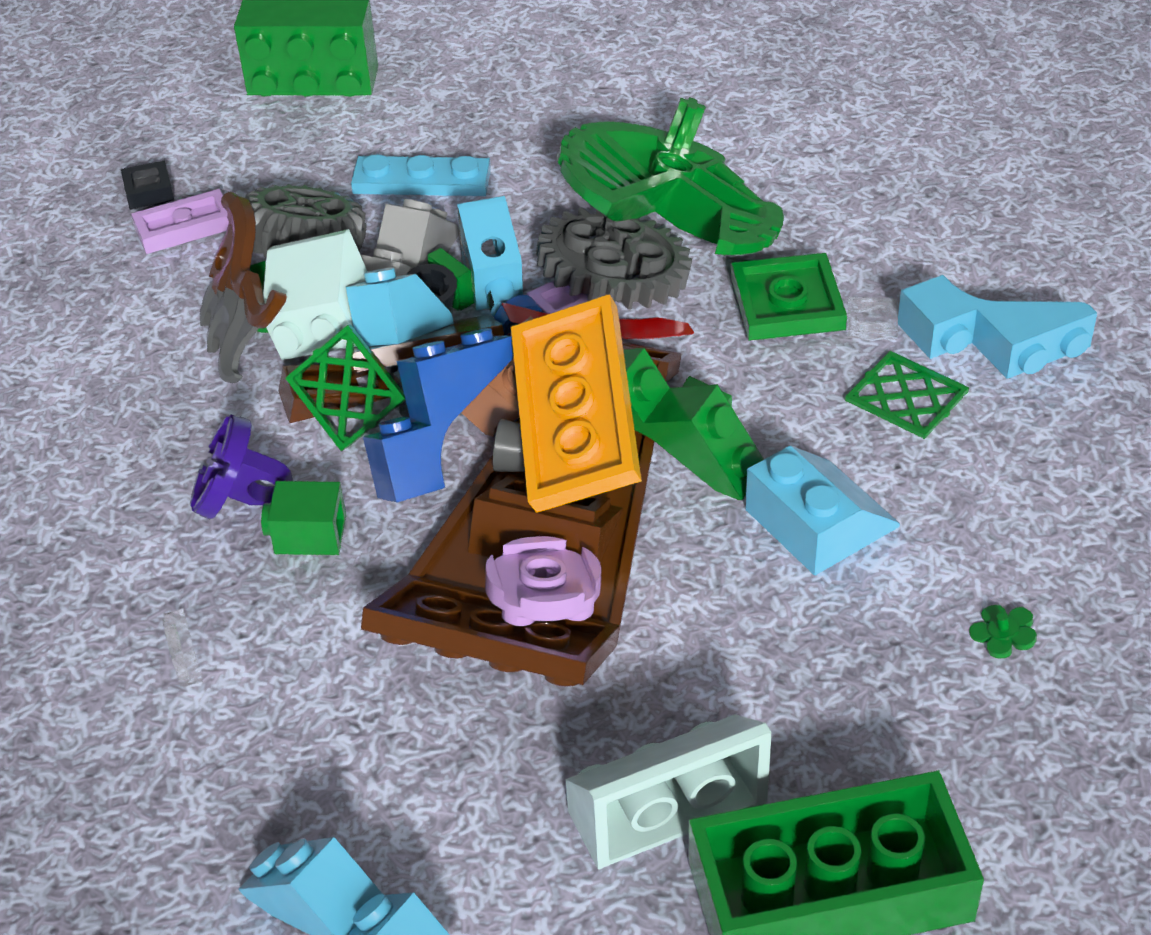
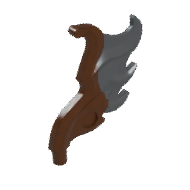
[200,192,287,384]

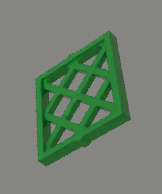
[285,325,405,452]
[845,351,969,439]

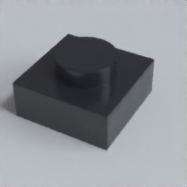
[120,160,174,210]

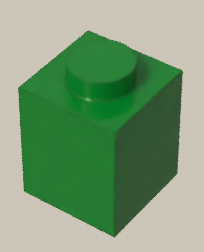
[261,481,346,555]

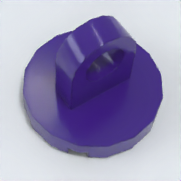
[190,414,293,520]

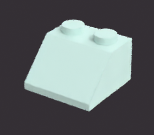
[263,229,368,360]

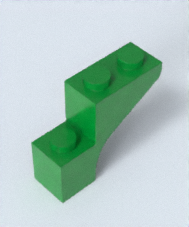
[623,348,764,500]

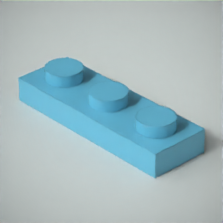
[351,154,491,196]

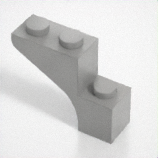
[360,199,459,276]

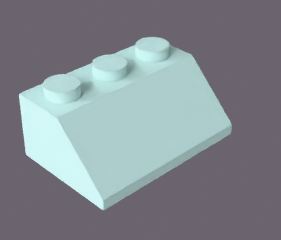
[566,715,771,869]

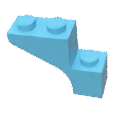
[897,275,1097,379]
[238,837,450,935]

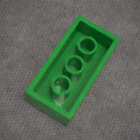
[689,770,984,935]

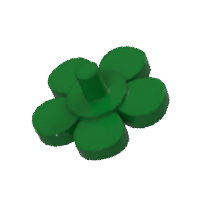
[969,605,1037,659]

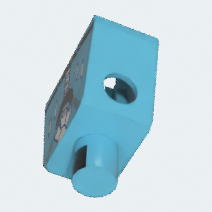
[457,196,523,317]

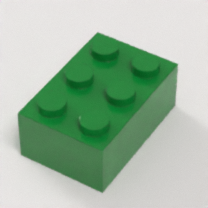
[234,0,379,97]

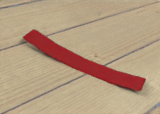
[502,303,694,339]

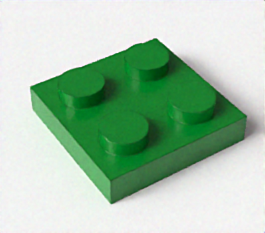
[731,253,847,341]

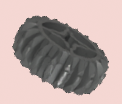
[245,184,367,258]

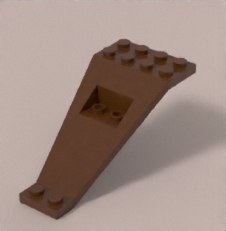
[361,342,682,686]

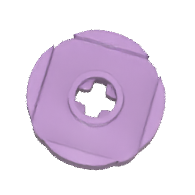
[485,536,601,626]

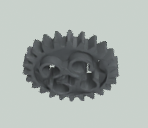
[536,208,692,309]

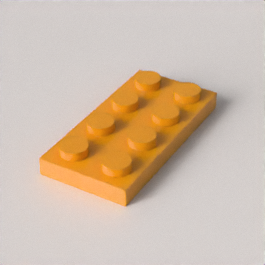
[511,294,642,513]

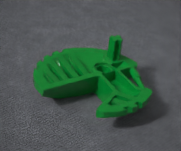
[557,97,784,255]

